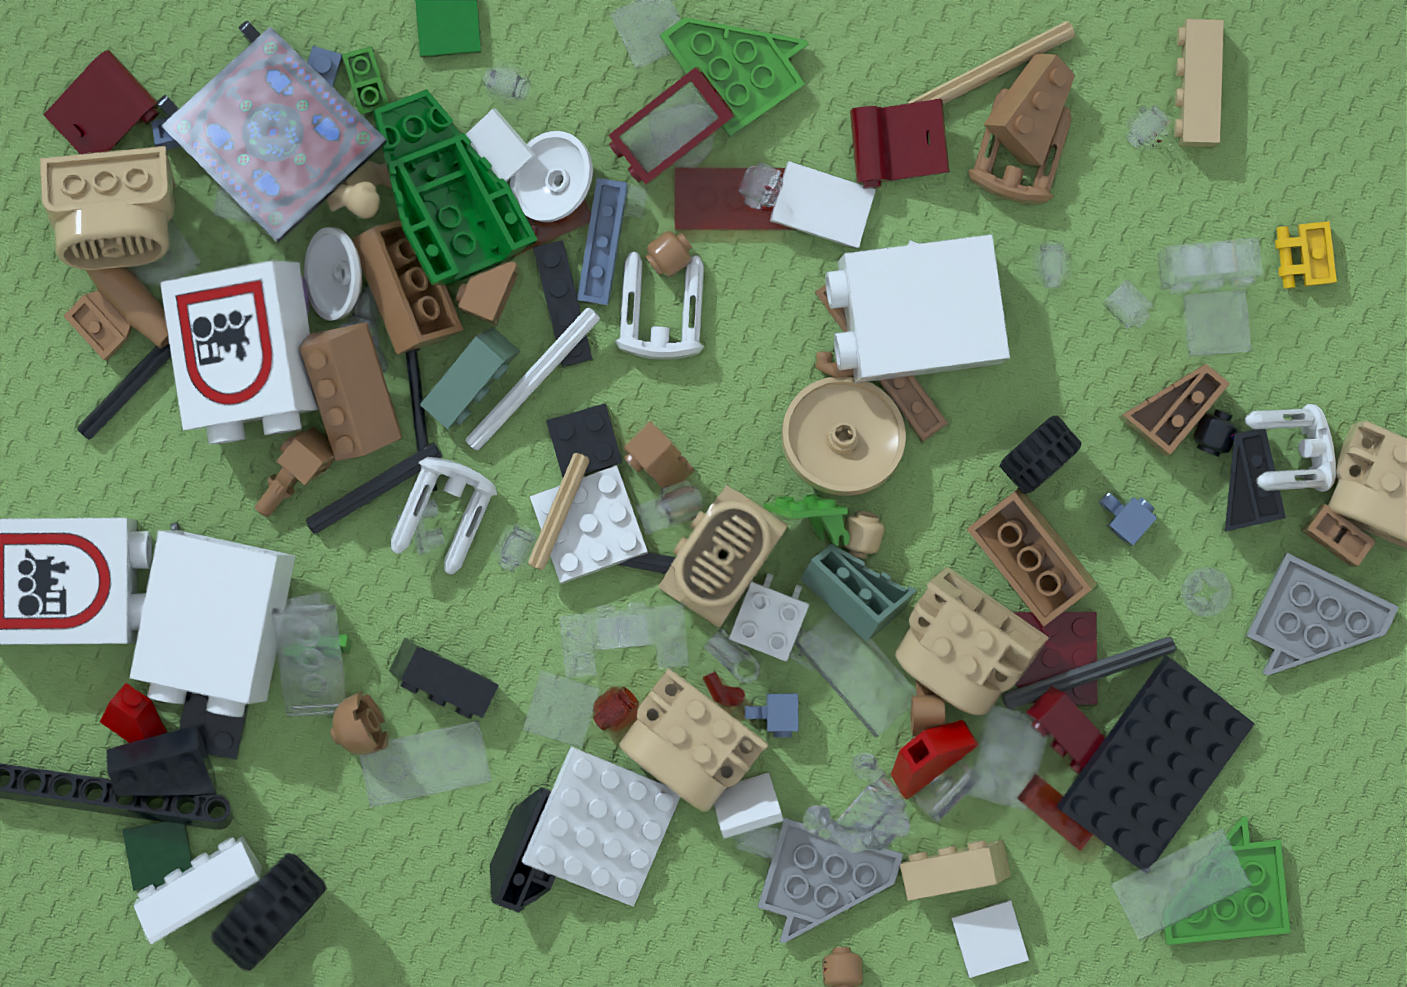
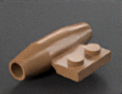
[63,267,169,361]

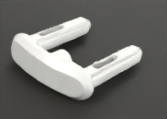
[615,252,704,360]
[1245,404,1336,492]
[391,457,497,575]

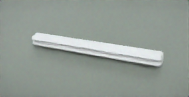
[466,308,600,450]

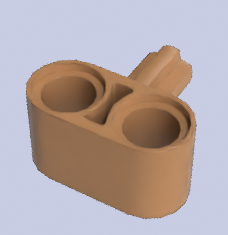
[910,679,945,737]

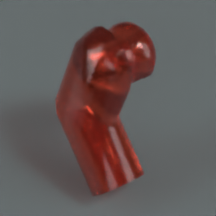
[702,671,745,707]

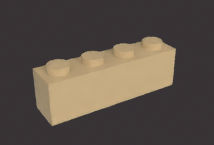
[1174,19,1224,147]

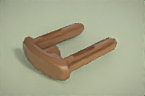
[968,89,1072,204]

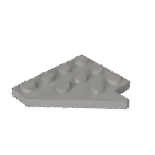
[1246,553,1399,675]
[758,817,903,943]

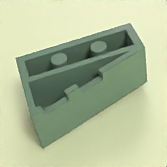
[420,327,520,429]
[801,544,917,642]

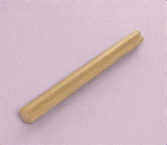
[908,21,1075,104]

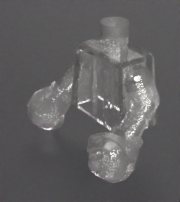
[803,752,910,853]

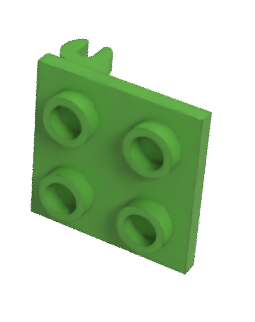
[764,494,850,546]

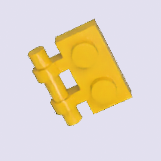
[1275,221,1337,289]

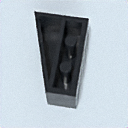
[106,725,216,796]

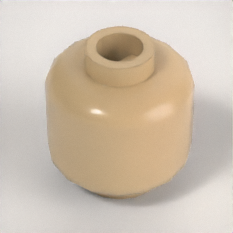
[843,510,885,558]

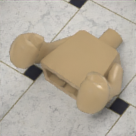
[326,160,392,218]

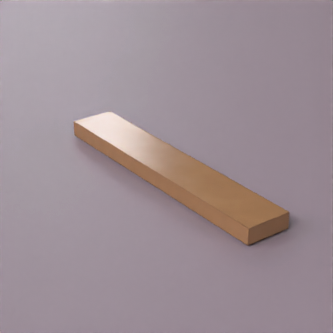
[815,284,948,442]

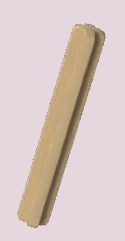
[528,453,589,570]

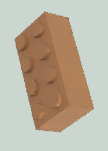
[351,220,463,355]

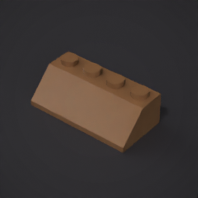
[300,323,402,461]
[967,488,1097,626]

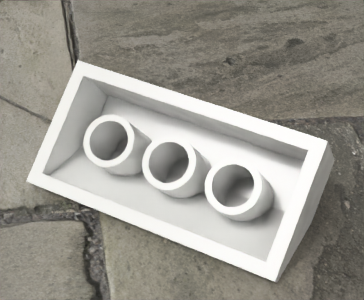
[134,836,262,944]

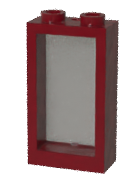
[608,67,736,185]

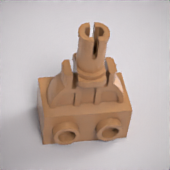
[255,427,335,517]

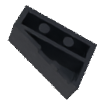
[1225,429,1286,532]
[389,638,499,719]

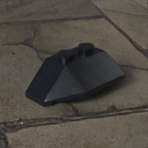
[490,787,556,913]

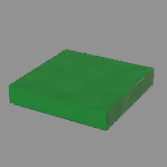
[415,0,482,58]

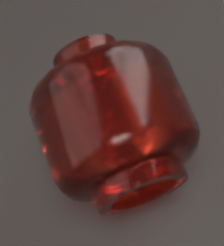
[593,686,639,732]

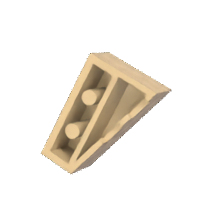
[900,840,1011,900]

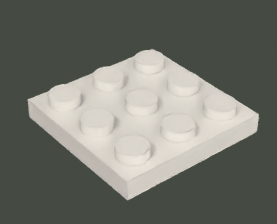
[530,465,648,584]

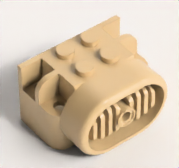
[40,146,176,270]
[1328,420,1407,549]
[658,485,788,628]
[895,567,1049,715]
[619,668,768,812]

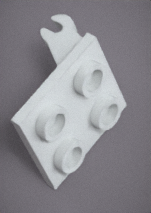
[729,573,809,662]

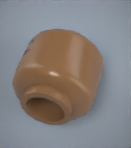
[645,231,692,277]
[822,947,863,987]

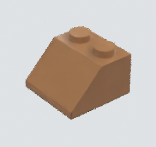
[456,261,520,326]

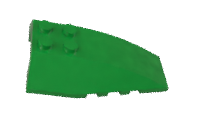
[373,89,538,285]

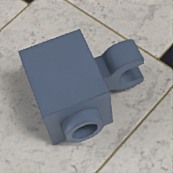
[1098,493,1157,546]
[745,693,798,737]

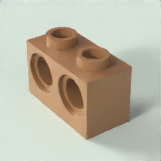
[1301,504,1376,567]

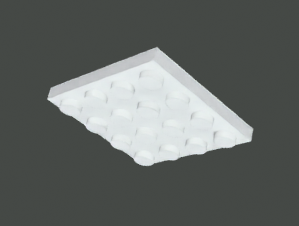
[522,746,680,907]

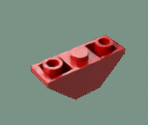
[891,720,979,800]

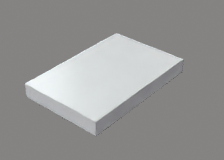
[770,161,876,249]

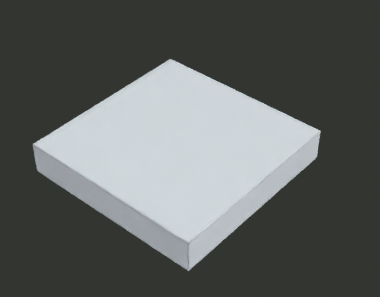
[466,108,535,182]
[714,773,784,838]
[951,900,1029,978]

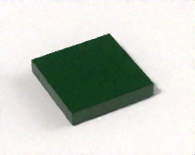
[122,822,192,891]

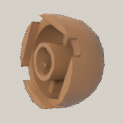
[331,691,389,755]

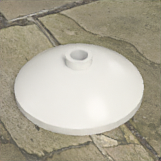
[510,131,593,222]
[304,227,362,321]

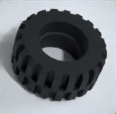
[211,853,327,972]

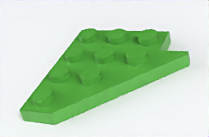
[659,17,809,137]
[1162,816,1290,945]

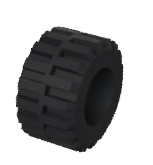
[999,415,1082,494]

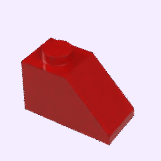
[100,683,167,743]

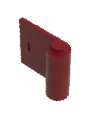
[43,50,160,155]
[850,98,950,189]

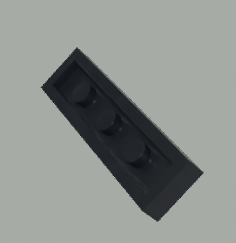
[533,240,593,368]

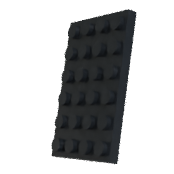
[1056,655,1255,874]

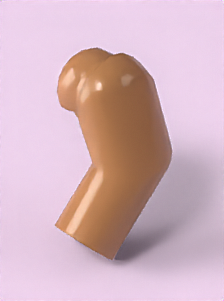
[815,351,854,378]

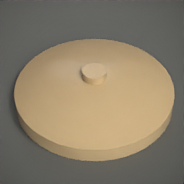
[781,376,906,496]

